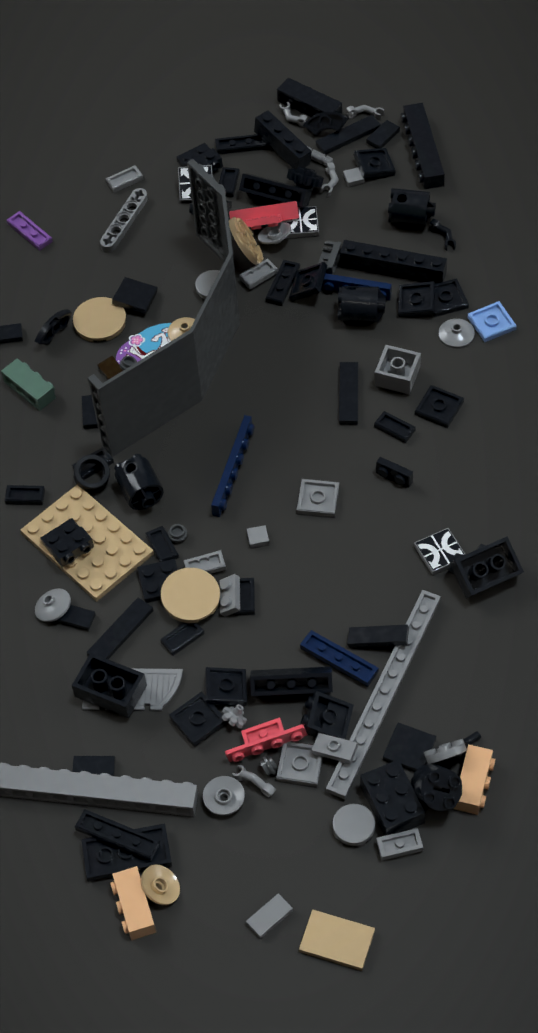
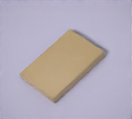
[299,909,375,971]

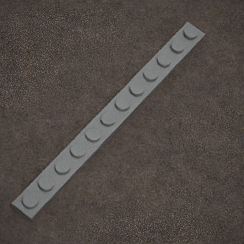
[326,590,441,799]

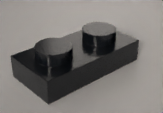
[376,457,413,487]

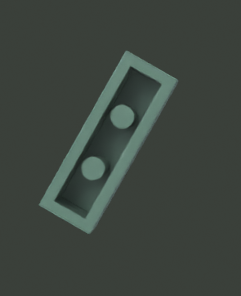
[1,359,56,411]

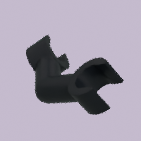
[429,219,456,251]

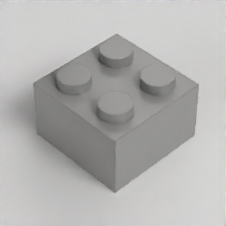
[375,345,421,394]

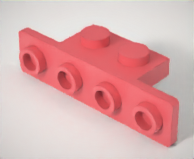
[229,201,299,230]
[225,717,307,762]

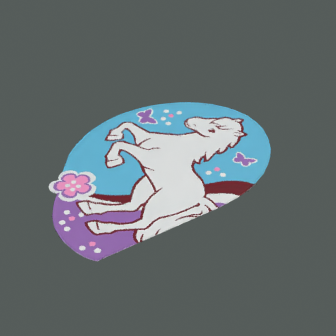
[116,323,185,364]

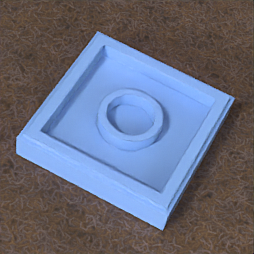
[467,301,517,342]

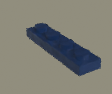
[321,273,392,301]
[300,630,379,687]

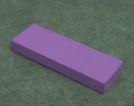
[7,211,53,251]

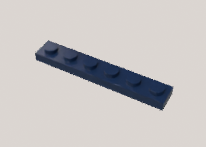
[211,415,255,517]

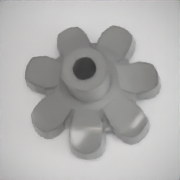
[222,704,247,728]

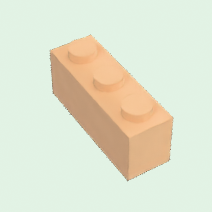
[453,744,496,815]
[110,866,156,940]

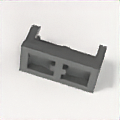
[318,241,342,275]

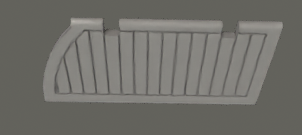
[82,668,183,711]

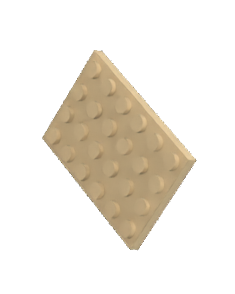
[20,485,154,602]

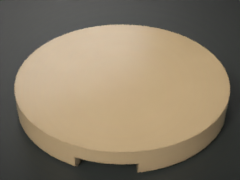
[229,217,263,265]
[73,297,126,342]
[161,568,220,623]

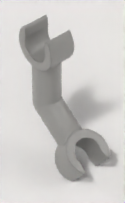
[279,102,307,127]
[346,105,384,120]
[321,162,339,197]
[232,765,276,798]

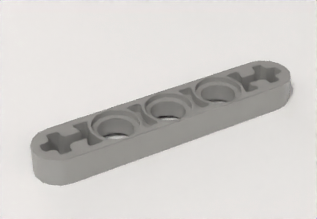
[100,188,148,253]

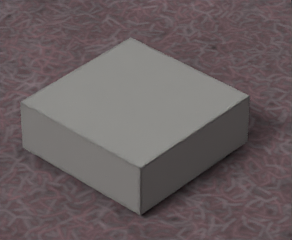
[343,167,364,187]
[247,525,269,548]

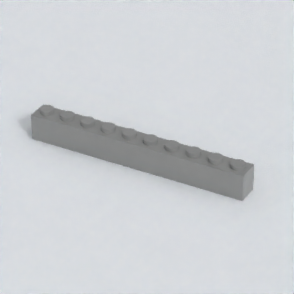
[0,763,198,817]

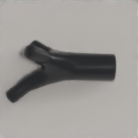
[451,731,481,757]

